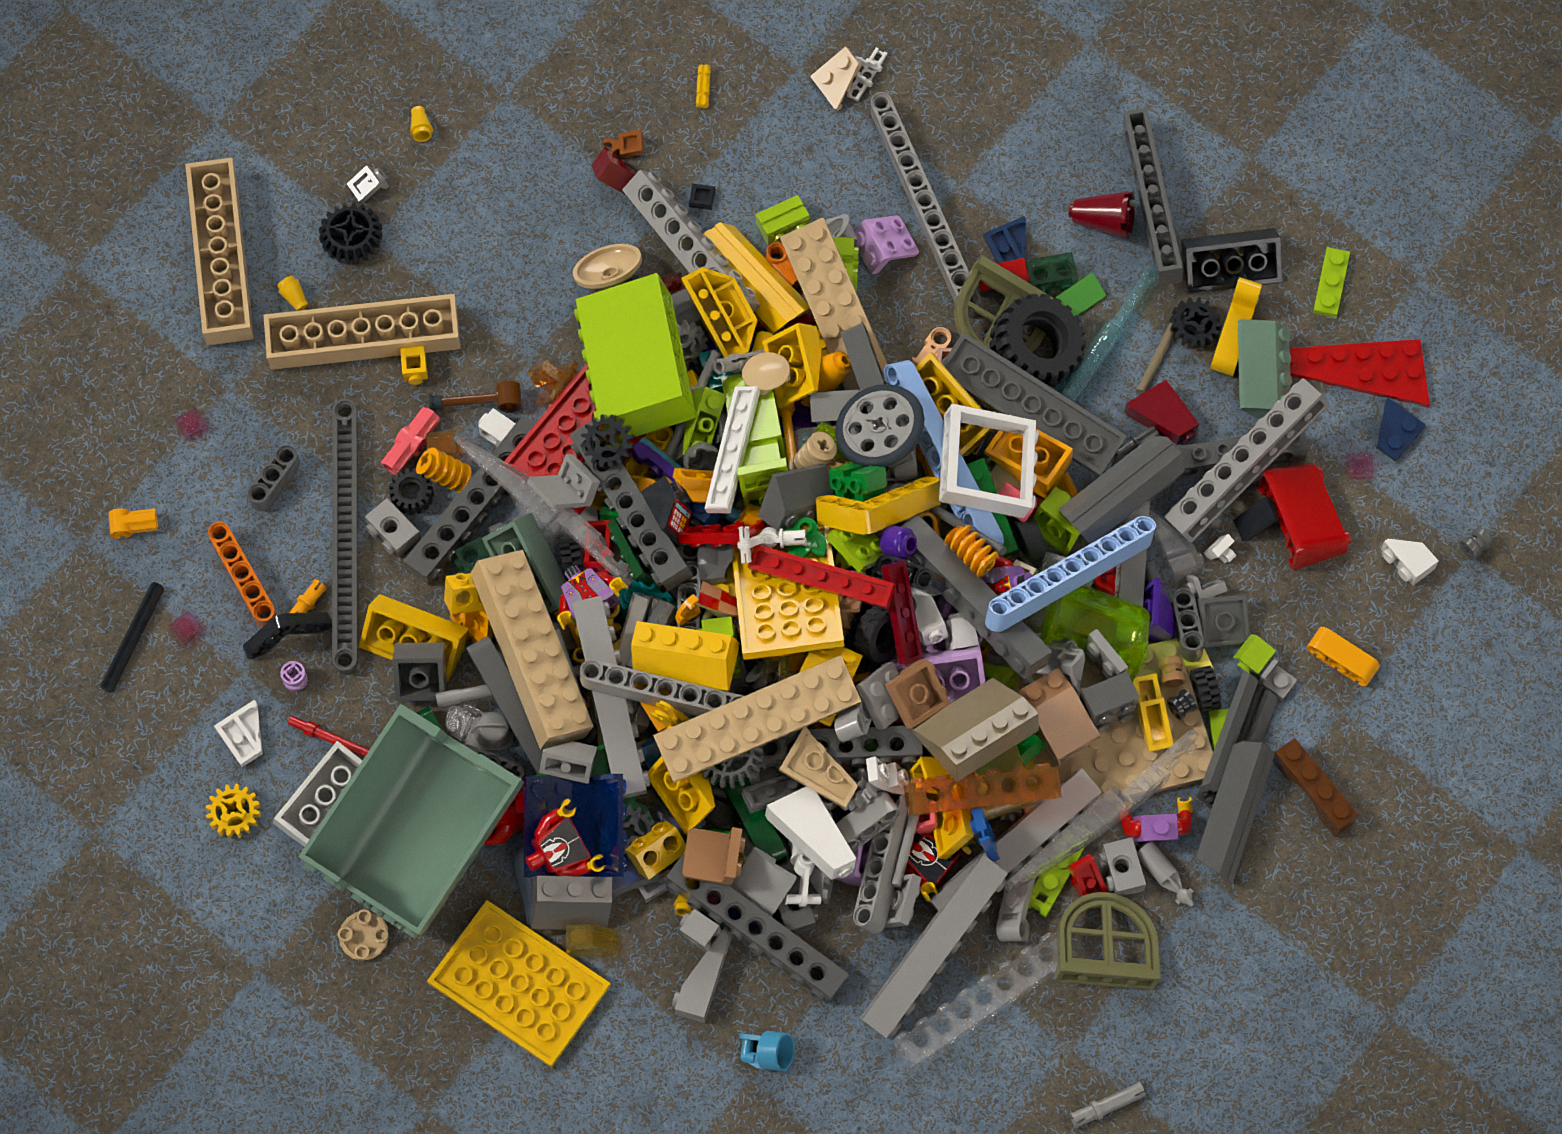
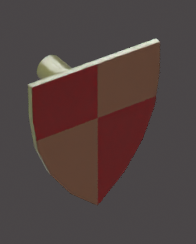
[697,581,739,624]

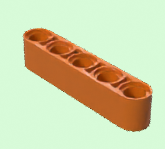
[208,522,277,628]

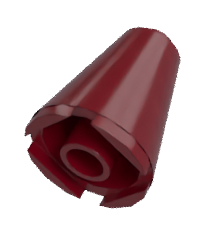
[1068,191,1135,239]

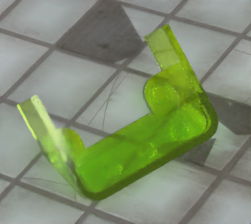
[1040,585,1150,682]

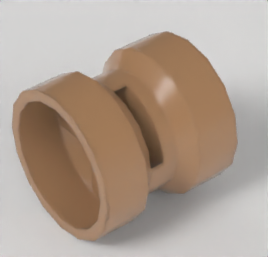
[1158,656,1186,687]

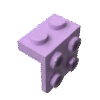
[854,215,919,275]

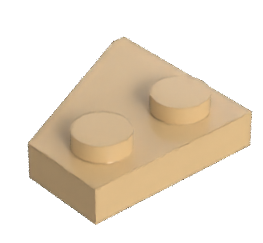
[810,46,862,111]

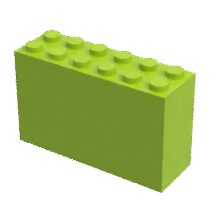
[574,273,697,441]

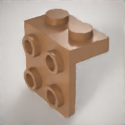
[682,827,745,886]

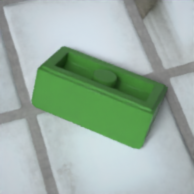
[1056,273,1106,316]

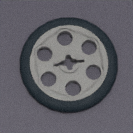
[835,384,925,467]

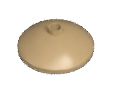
[573,244,642,290]

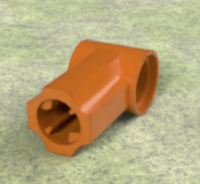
[765,242,800,288]

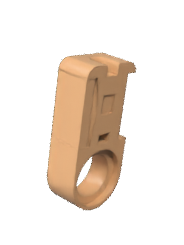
[912,327,951,367]

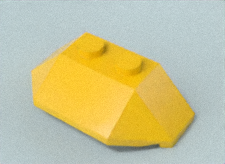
[681,267,757,358]

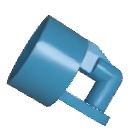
[739,1031,795,1072]

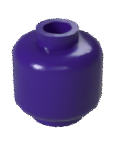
[879,525,917,559]

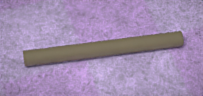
[1136,314,1184,394]

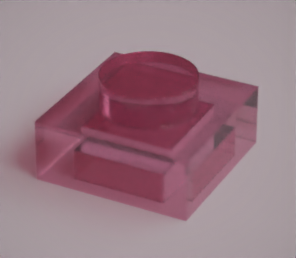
[175,408,208,441]
[168,610,204,646]

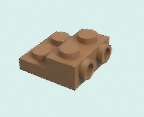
[884,659,950,729]

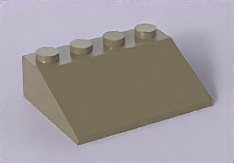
[911,678,1039,782]

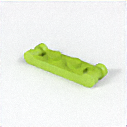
[1028,830,1088,918]

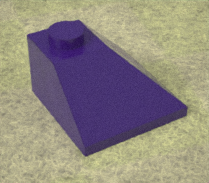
[1139,578,1176,643]

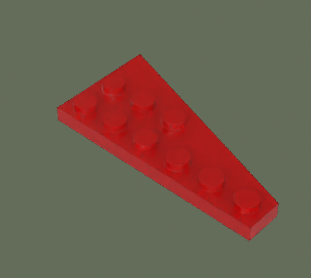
[1289,339,1430,408]

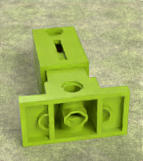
[721,374,788,507]

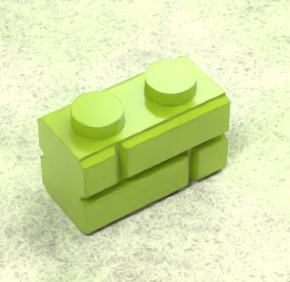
[755,195,810,245]

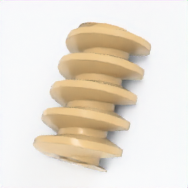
[788,432,837,471]

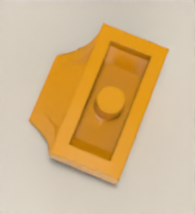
[673,468,714,503]

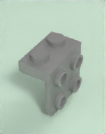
[527,454,600,509]

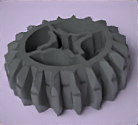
[703,747,764,789]

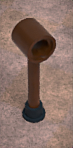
[429,381,521,412]

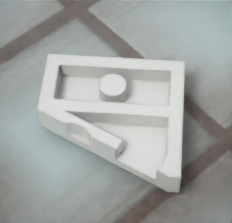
[214,700,263,767]

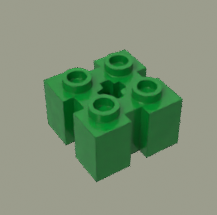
[829,463,887,502]

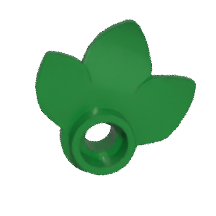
[778,517,827,558]

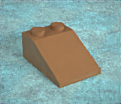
[1017,668,1100,762]

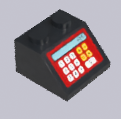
[641,476,694,547]

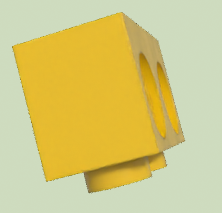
[444,573,485,614]
[625,820,686,879]

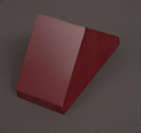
[591,147,636,195]

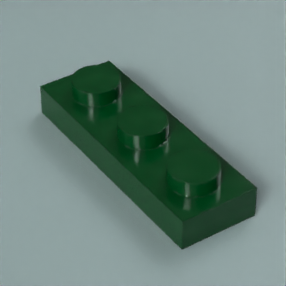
[607,518,655,586]

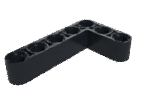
[843,554,946,674]

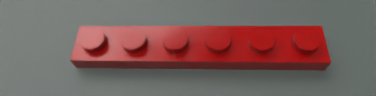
[747,545,896,609]

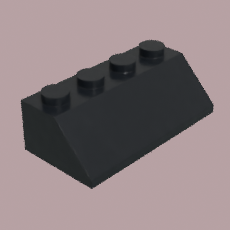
[1181,228,1282,293]

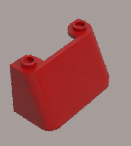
[1257,463,1351,571]

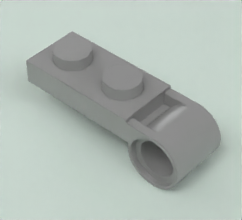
[996,868,1036,942]

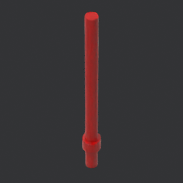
[288,716,370,758]

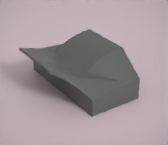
[697,544,733,585]

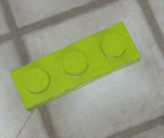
[1313,247,1350,318]

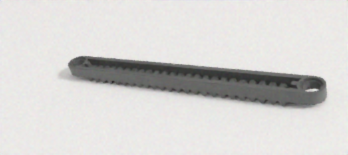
[332,399,359,675]

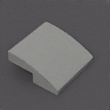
[729,847,797,917]

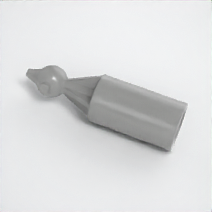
[1137,841,1194,907]

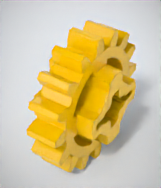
[206,784,261,839]

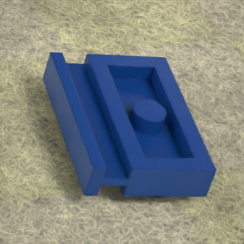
[970,807,1000,862]

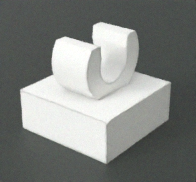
[1204,534,1236,563]

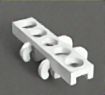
[847,47,887,102]

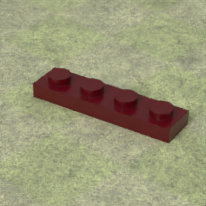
[881,561,924,665]

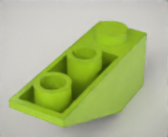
[682,387,726,456]

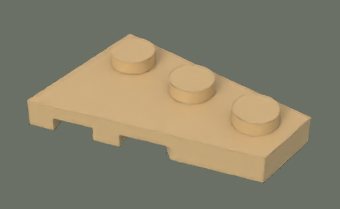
[779,727,858,809]

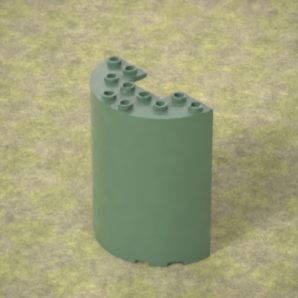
[298,704,524,939]

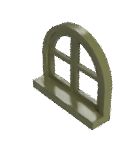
[954,255,1063,352]
[1054,892,1160,990]

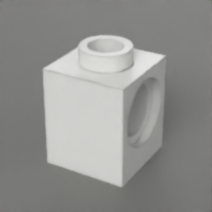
[478,408,516,447]
[944,613,979,651]

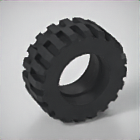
[989,293,1086,387]

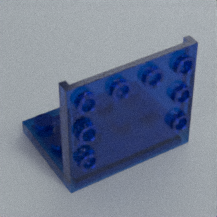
[524,774,627,877]

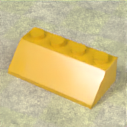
[916,352,992,457]
[359,594,470,682]
[631,621,740,692]

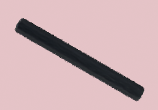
[100,582,164,693]

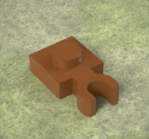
[603,129,645,159]

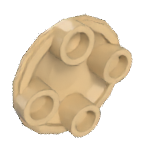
[742,352,791,395]
[338,909,389,961]

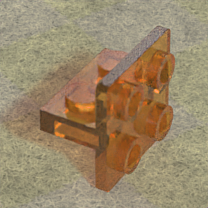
[526,360,579,406]

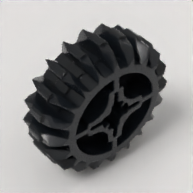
[319,202,383,265]

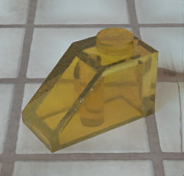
[566,924,619,957]

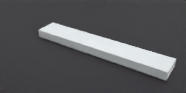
[705,386,760,513]

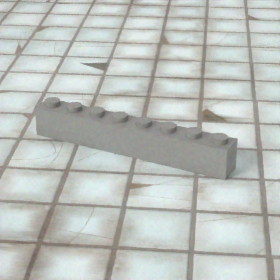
[572,596,651,800]
[929,769,1102,912]
[859,855,1008,1038]

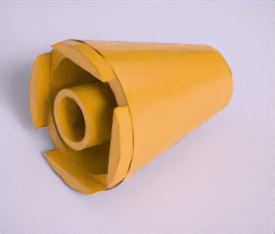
[800,351,852,408]

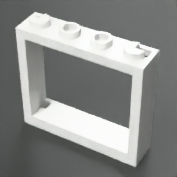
[939,404,1039,518]

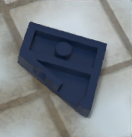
[983,216,1026,264]
[1376,398,1425,462]

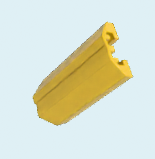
[703,222,810,334]

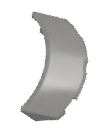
[987,633,1085,691]

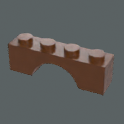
[1273,738,1358,837]

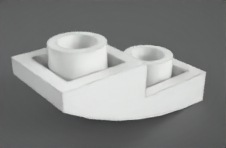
[866,756,909,795]

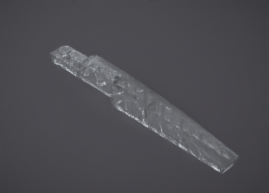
[453,435,633,586]
[1004,728,1199,893]

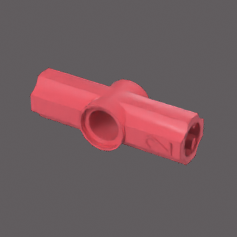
[381,407,440,476]

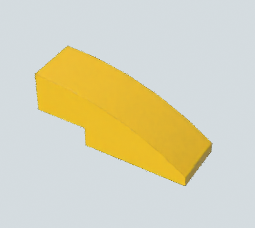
[1131,673,1174,752]

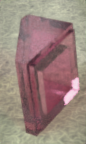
[1346,452,1373,479]

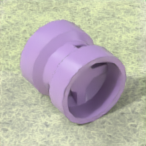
[280,661,308,692]

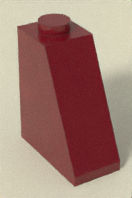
[1125,380,1199,445]

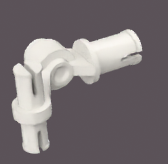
[737,526,807,563]
[784,839,821,907]

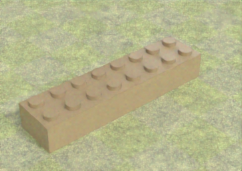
[185,158,254,346]
[264,294,461,370]
[471,550,593,750]

